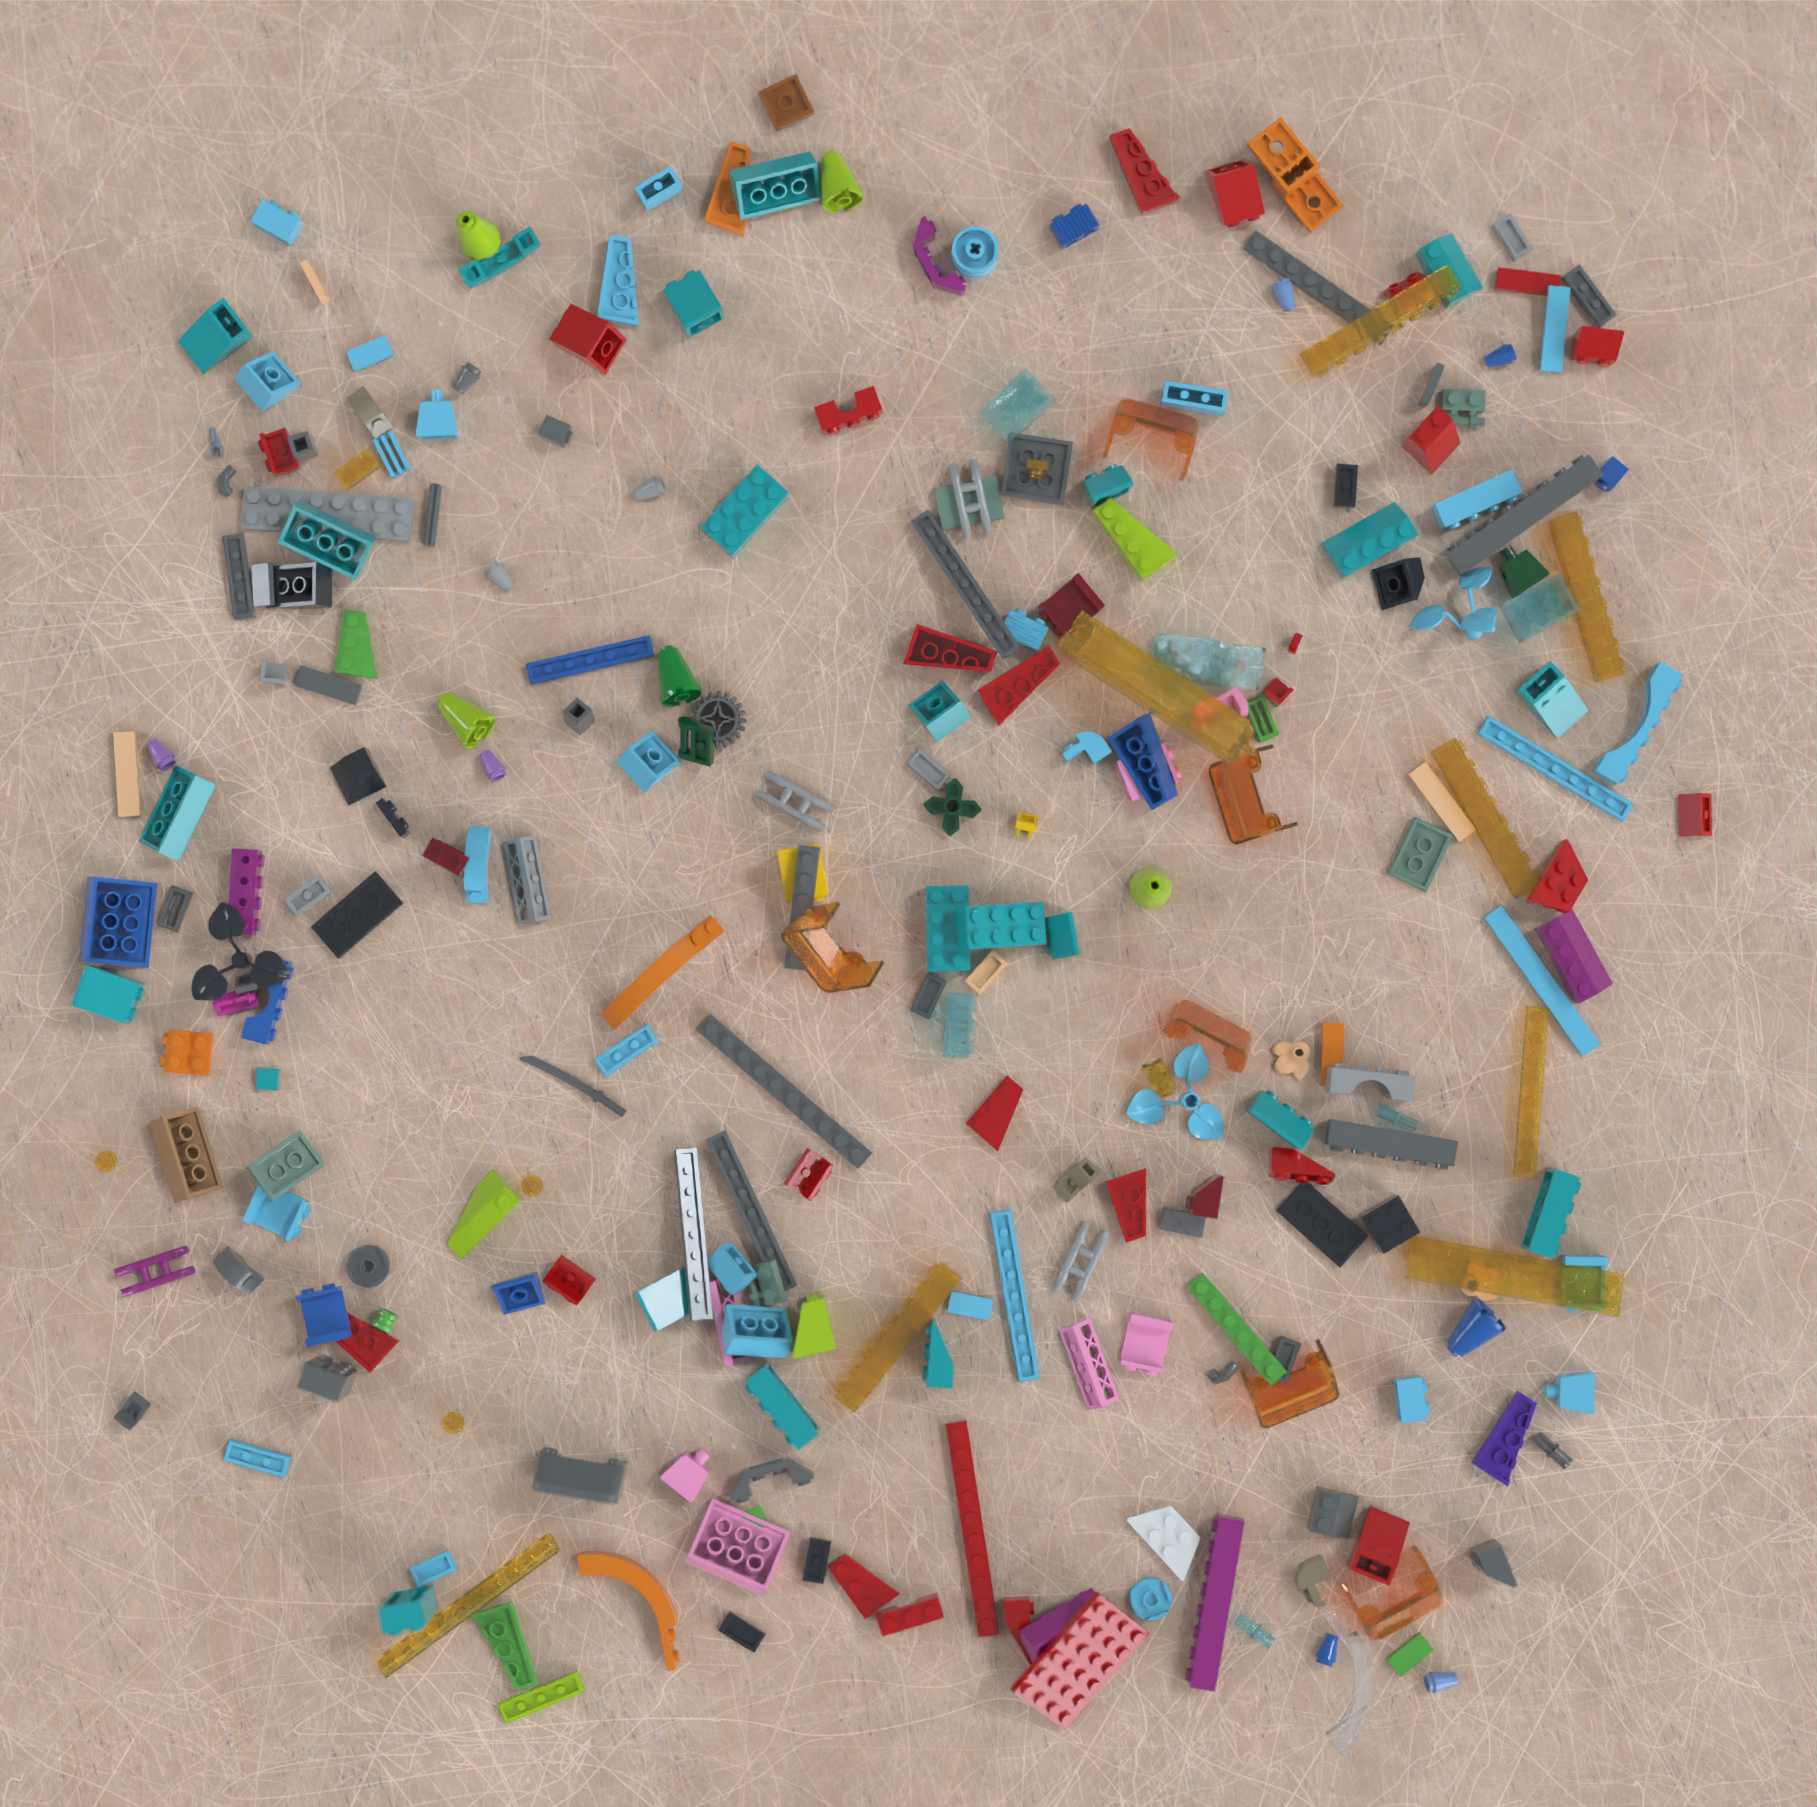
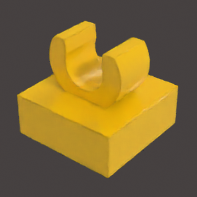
[1015,811,1039,838]

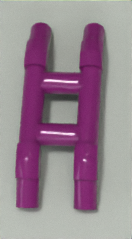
[114,1246,195,1297]

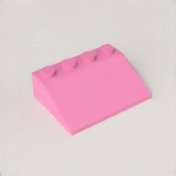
[685,1498,791,1597]

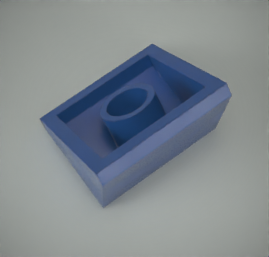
[492,1271,545,1315]

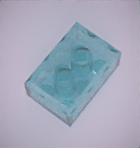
[1499,573,1580,644]

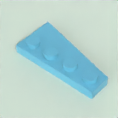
[597,235,639,327]

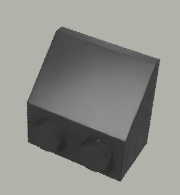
[1307,1486,1359,1539]
[1469,1538,1518,1588]

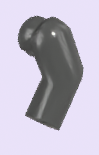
[217,465,237,497]
[1207,1361,1239,1384]

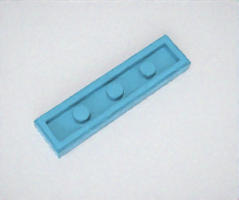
[1539,285,1571,373]

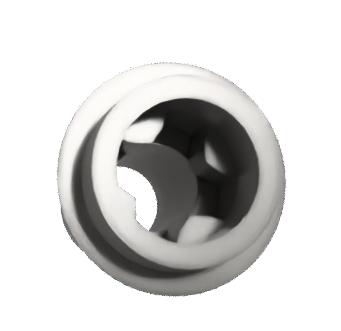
[633,476,666,501]
[484,561,515,592]

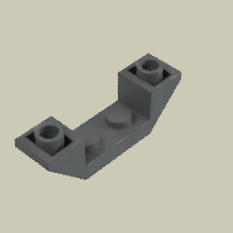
[730,1457,814,1504]

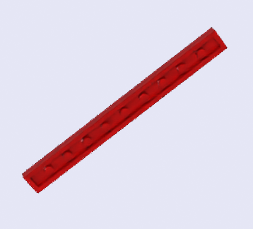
[946,1420,1000,1637]

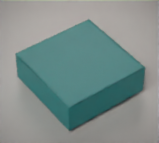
[256,1068,280,1090]

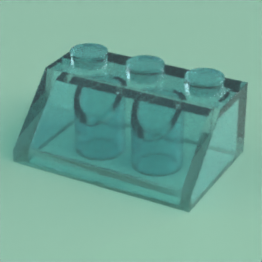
[943,992,977,1058]

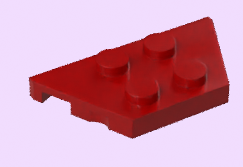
[1526,839,1588,913]

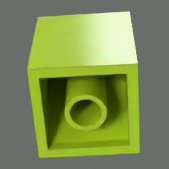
[793,1293,837,1359]

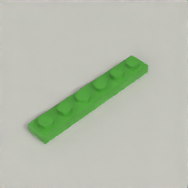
[1187,1273,1287,1386]

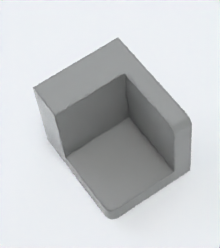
[260,660,288,686]

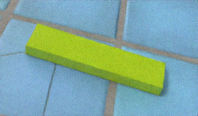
[497,1670,585,1724]

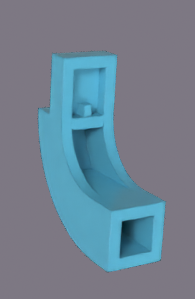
[464,826,491,903]

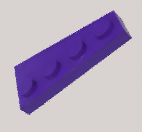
[1471,1391,1537,1486]

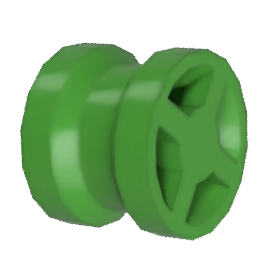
[372,1307,399,1333]

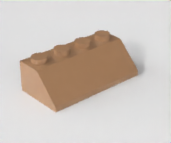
[149,1107,223,1203]

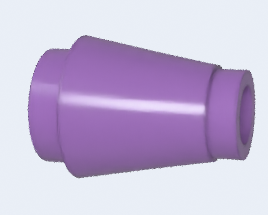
[147,739,176,771]
[479,750,506,782]

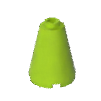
[821,151,863,213]
[456,211,501,261]
[437,692,496,749]
[1129,866,1172,909]

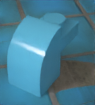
[1061,732,1112,765]

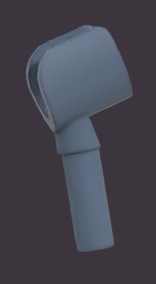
[210,428,224,457]

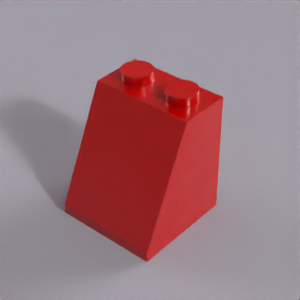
[1205,158,1265,228]
[549,303,627,375]
[1401,406,1461,474]

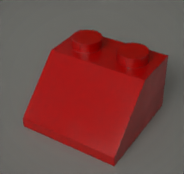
[1570,326,1624,367]

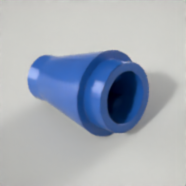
[1483,344,1517,368]
[1315,1633,1339,1667]

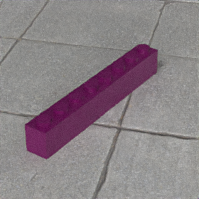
[1185,1513,1245,1692]

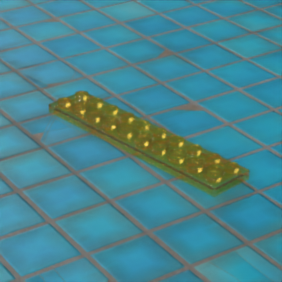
[1405,1236,1624,1317]

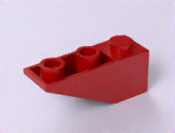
[1268,1147,1336,1185]
[1003,1596,1035,1665]

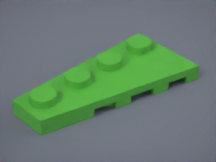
[471,1601,539,1691]

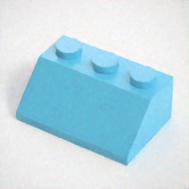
[722,1304,794,1358]

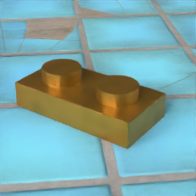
[1025,459,1049,480]

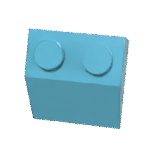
[234,351,300,411]
[616,731,681,793]

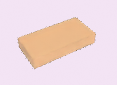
[300,260,330,305]
[964,950,1008,995]

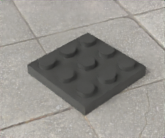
[1001,432,1073,506]

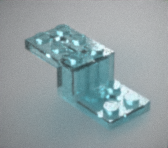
[1149,633,1266,690]

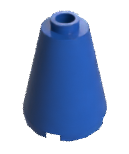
[1447,1298,1507,1357]

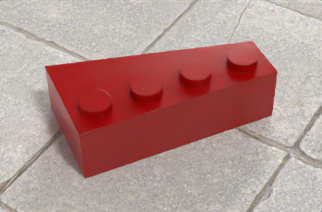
[903,624,998,672]

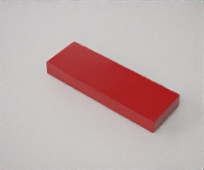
[1495,267,1561,296]

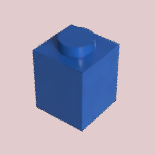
[1595,456,1629,492]

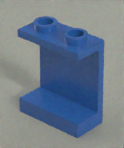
[296,1283,352,1347]

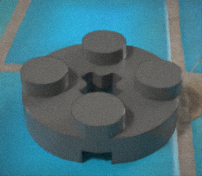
[346,1245,390,1288]

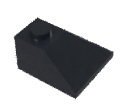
[1372,557,1425,610]
[330,747,387,805]

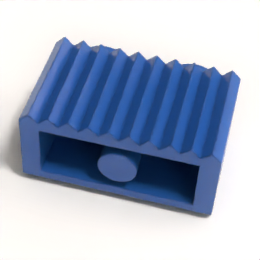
[1050,204,1100,250]

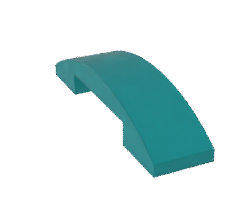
[458,226,541,289]

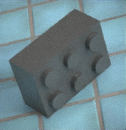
[297,1354,358,1402]

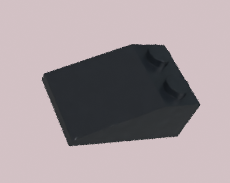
[266,562,332,609]

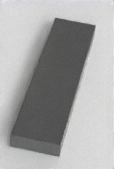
[222,533,256,620]

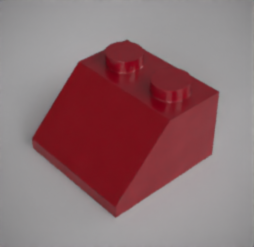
[1185,1174,1224,1219]

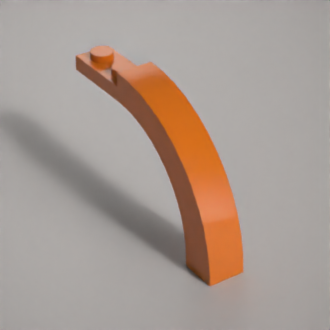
[600,915,725,1031]
[577,1551,680,1671]

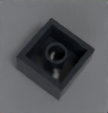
[1358,1194,1421,1254]

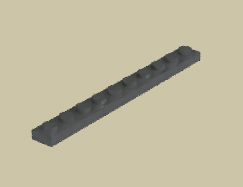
[697,1015,872,1169]

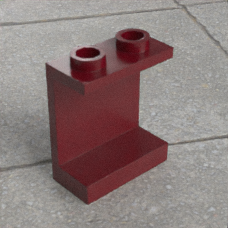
[1038,573,1105,640]
[422,837,470,878]

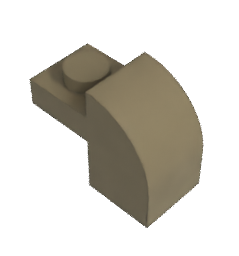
[346,386,393,438]
[1053,1157,1099,1203]
[1295,1554,1331,1607]

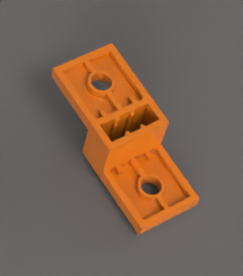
[1247,117,1344,233]

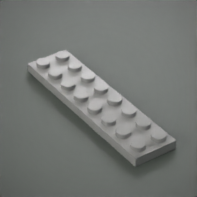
[241,486,415,542]

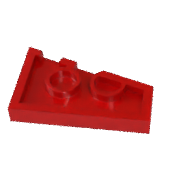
[966,1075,1024,1151]
[1105,1168,1146,1243]
[828,1553,900,1619]

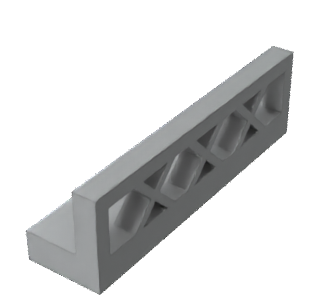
[503,836,551,925]

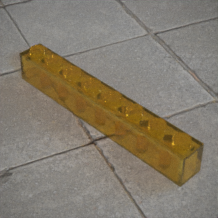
[1300,264,1461,378]
[1548,511,1626,683]
[1430,738,1540,899]
[834,1261,962,1413]

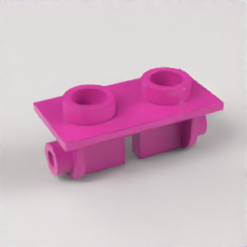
[212,990,260,1016]

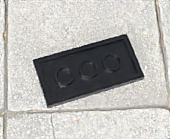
[311,871,404,959]
[1276,1182,1368,1268]

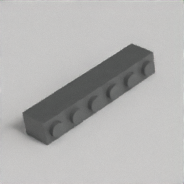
[1325,1119,1458,1169]

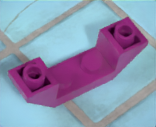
[913,216,967,296]

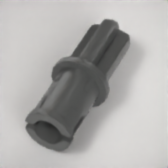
[1533,1432,1573,1469]

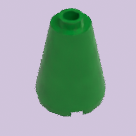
[658,645,702,707]

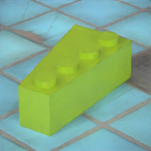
[1092,498,1178,582]

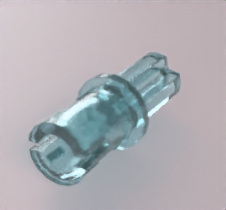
[1375,1104,1418,1132]
[1235,1614,1276,1649]

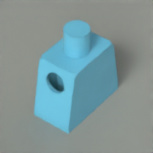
[416,390,459,440]
[1544,1371,1595,1414]

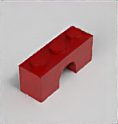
[814,386,883,436]
[876,1592,944,1637]

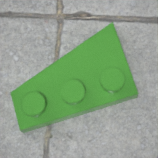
[335,609,378,679]

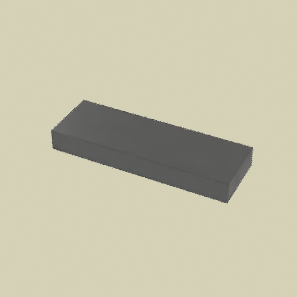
[1561,264,1617,328]
[294,666,363,705]

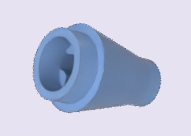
[1272,278,1296,311]
[1424,1672,1458,1694]

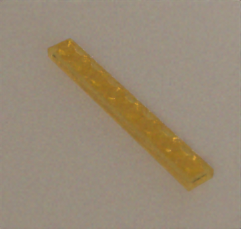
[1513,1006,1549,1178]

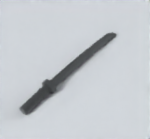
[520,1056,627,1117]

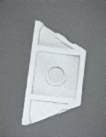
[1126,1505,1200,1581]

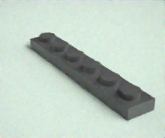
[784,845,820,970]

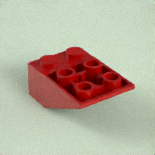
[1346,1506,1410,1586]

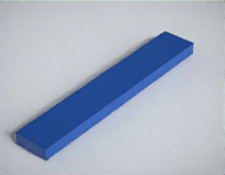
[526,635,655,685]

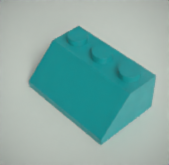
[1415,233,1483,309]
[1246,1090,1314,1151]

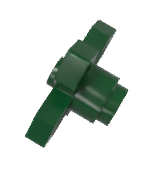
[924,778,982,837]

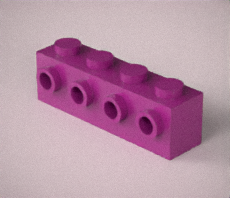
[228,848,265,935]

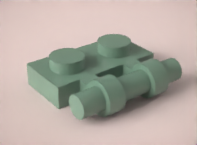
[1441,389,1486,428]
[748,1259,787,1306]

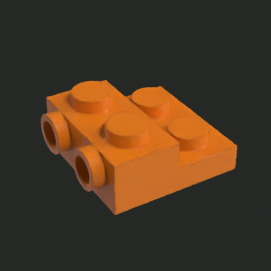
[160,1029,214,1076]

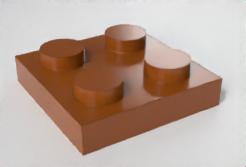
[758,74,814,132]

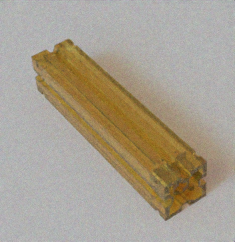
[1058,611,1256,766]

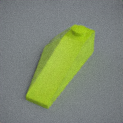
[447,1169,523,1260]

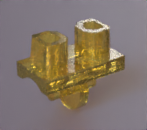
[1142,1058,1177,1098]

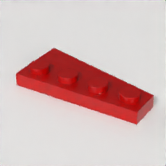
[1109,128,1181,215]
[977,646,1060,726]
[335,1312,400,1373]

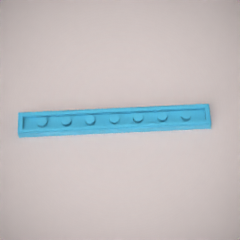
[1477,716,1634,822]
[1483,905,1600,1057]
[990,1209,1040,1382]

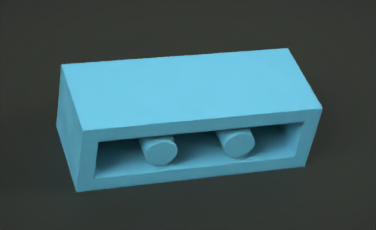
[1160,381,1228,417]

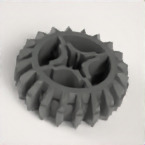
[689,691,747,749]

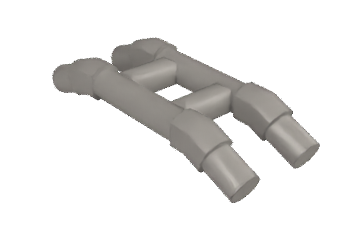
[948,459,992,538]
[755,771,835,832]
[1052,1221,1110,1302]

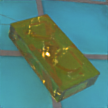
[334,448,382,491]

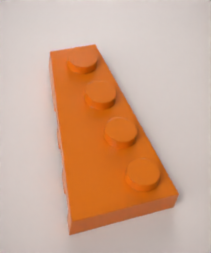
[703,141,750,236]

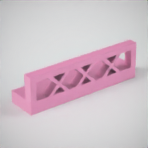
[709,1279,751,1367]
[1059,1318,1119,1410]

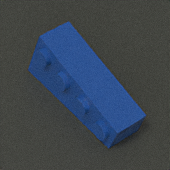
[1108,712,1178,810]

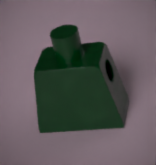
[1499,545,1550,599]

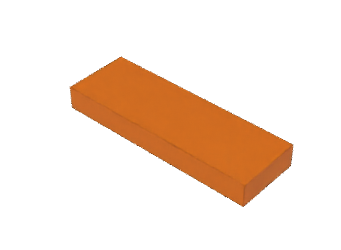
[1320,1022,1344,1086]

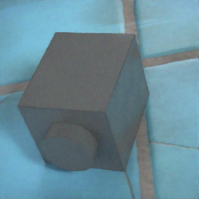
[538,415,573,448]
[287,431,319,462]
[562,698,595,736]

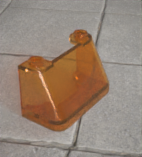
[1160,1000,1252,1074]

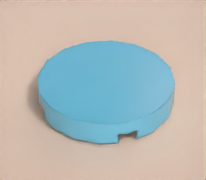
[1129,1577,1172,1621]

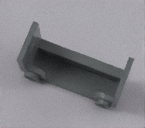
[532,1447,628,1504]

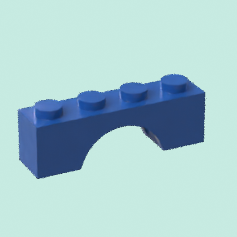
[241,960,294,1045]

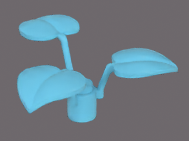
[1410,566,1496,640]
[1126,1044,1223,1140]

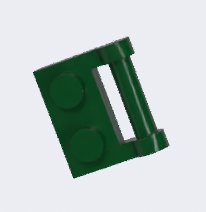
[678,717,714,767]

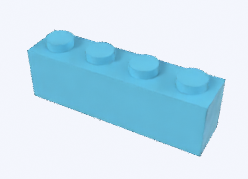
[1431,470,1523,531]

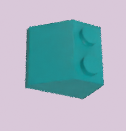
[1082,464,1134,508]
[909,680,971,742]
[1045,912,1080,959]

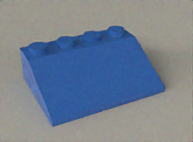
[79,876,157,968]

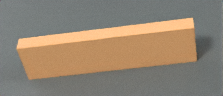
[113,731,141,818]
[1408,762,1476,843]

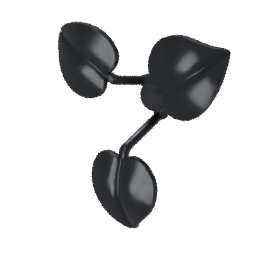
[191,902,291,1001]

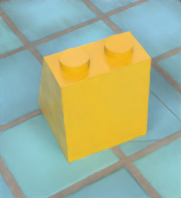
[777,843,829,906]

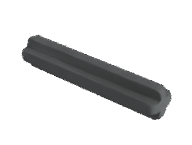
[423,484,442,547]

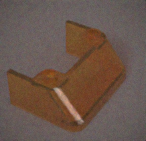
[1102,398,1199,481]
[1208,744,1298,845]
[781,902,884,993]
[1240,1339,1340,1428]
[1340,1545,1443,1641]

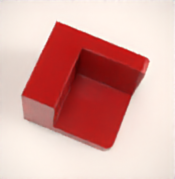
[1261,677,1294,707]

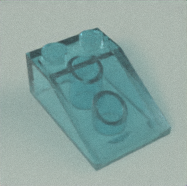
[980,368,1057,443]

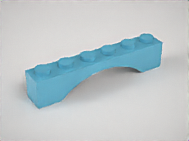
[1592,662,1683,786]

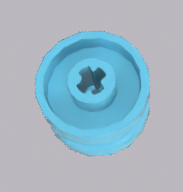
[952,226,998,279]

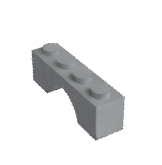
[1325,1063,1415,1102]

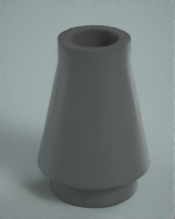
[452,362,481,395]

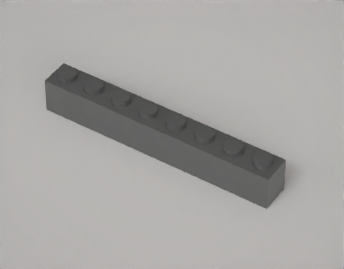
[1445,455,1604,576]

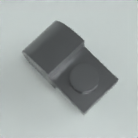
[213,1246,264,1295]

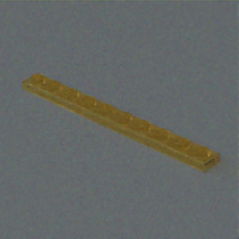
[376,1532,560,1678]

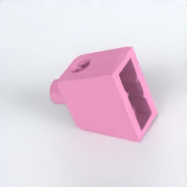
[660,1448,711,1503]

